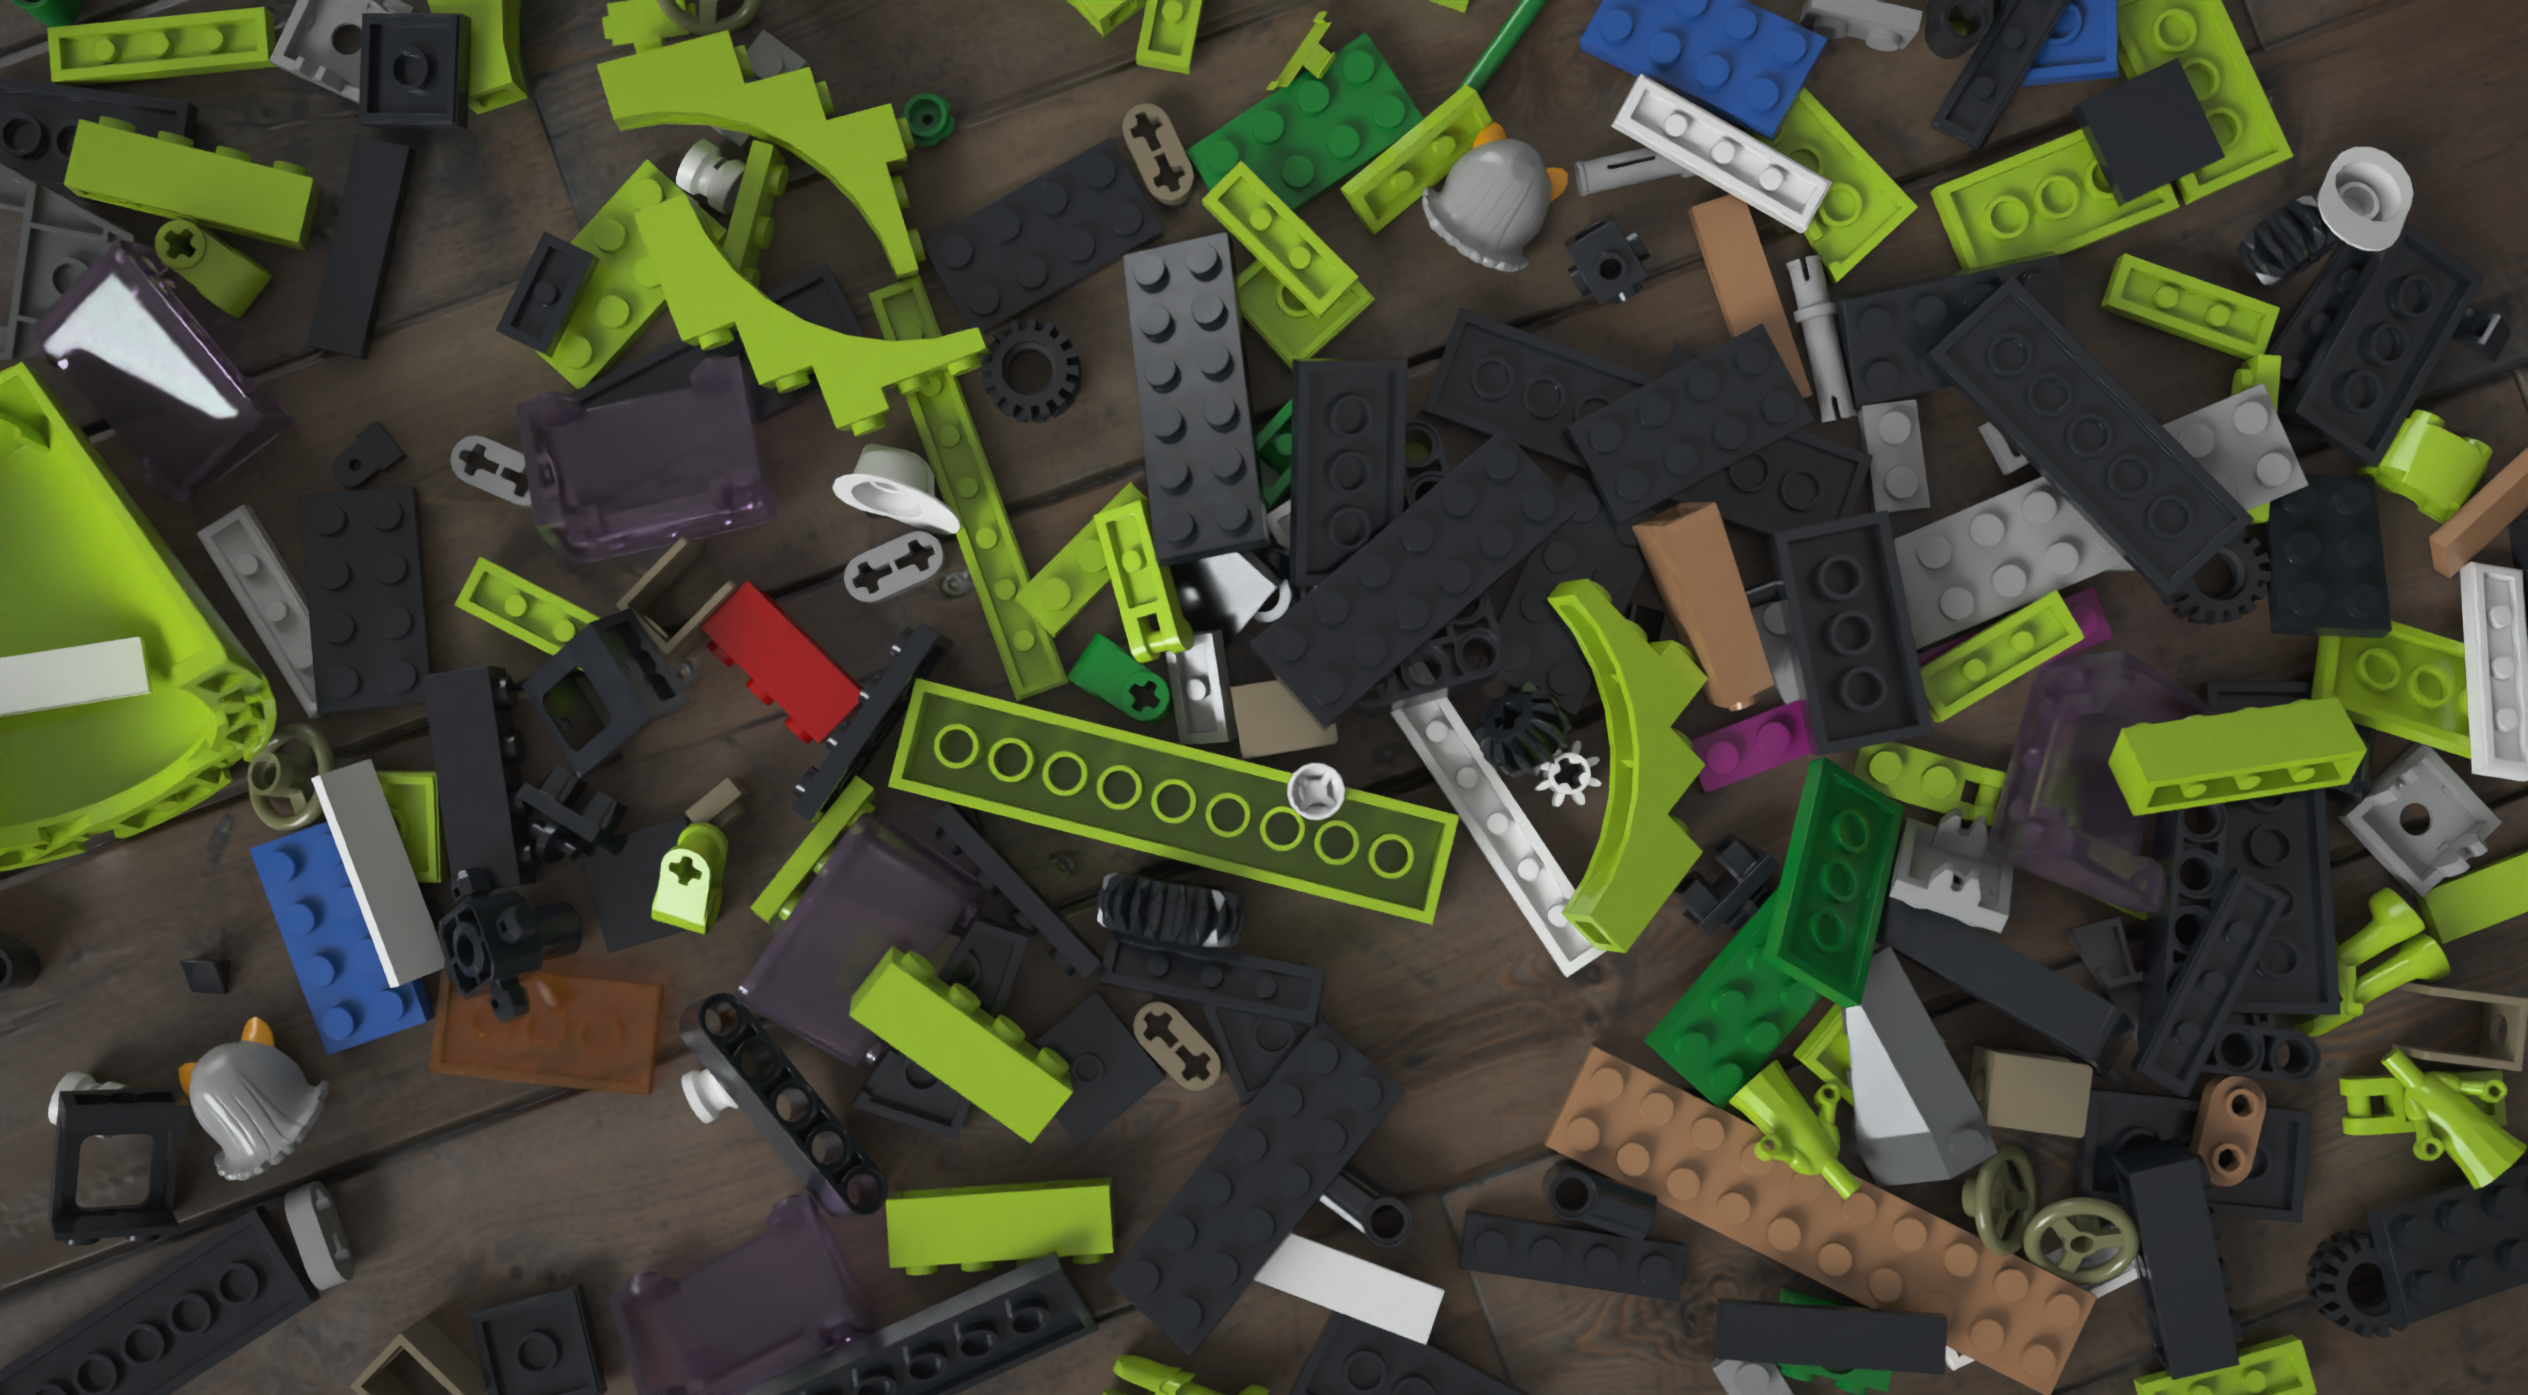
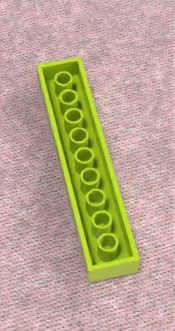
[888,678,1459,925]

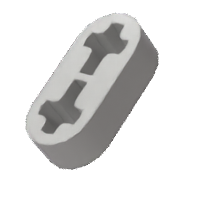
[450,435,557,509]
[844,531,947,604]
[284,1181,355,1290]

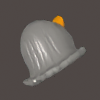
[1422,122,1569,272]
[179,1016,330,1180]

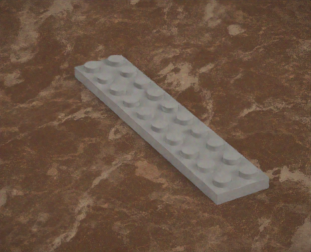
[1751,383,2308,704]

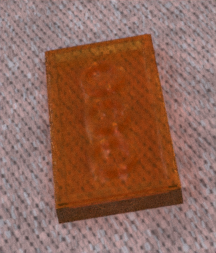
[429,968,665,1096]

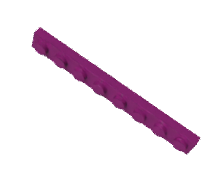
[1690,587,2114,794]

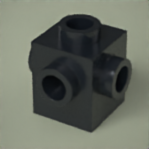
[1565,212,1651,305]

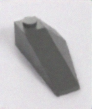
[1841,944,1998,1187]

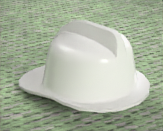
[2317,147,2414,251]
[832,444,961,535]

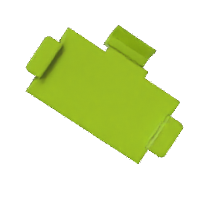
[602,0,697,54]
[1266,11,1337,91]

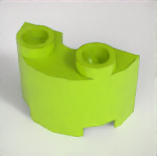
[2355,410,2493,525]

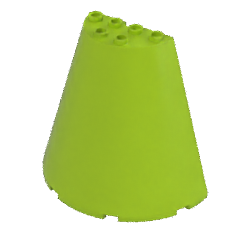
[0,362,277,872]

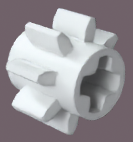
[1534,740,1601,807]

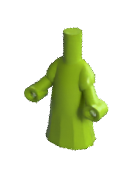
[2380,1048,2527,1189]
[1729,1059,1861,1200]

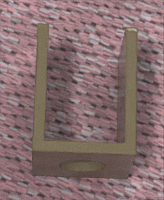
[615,535,743,659]
[1230,680,1338,760]
[2392,982,2528,1072]
[1969,1045,2093,1138]
[349,1317,487,1395]

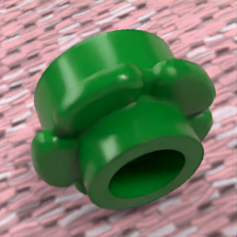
[901,93,955,147]

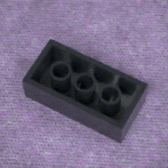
[1767,510,1933,756]

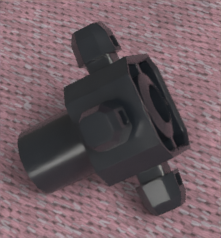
[438,867,582,1023]

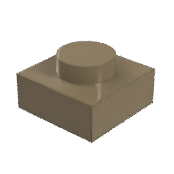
[685,777,753,830]

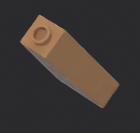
[1631,502,1775,711]

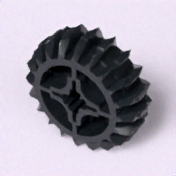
[1096,871,1247,948]

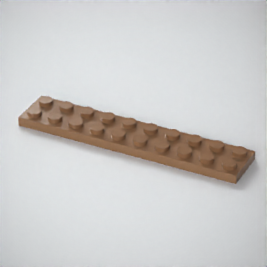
[1544,1044,2098,1395]

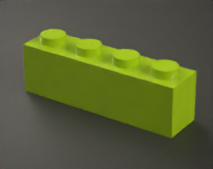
[64,116,321,252]
[2108,697,2367,816]
[849,946,1073,1144]
[886,1176,1117,1275]

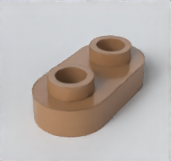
[2189,1074,2266,1187]

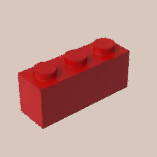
[700,580,864,744]

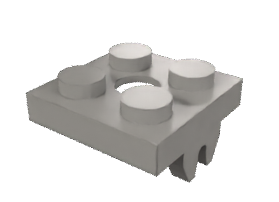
[269,0,420,103]
[2337,742,2502,898]
[1890,807,2015,933]

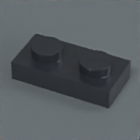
[496,231,600,358]

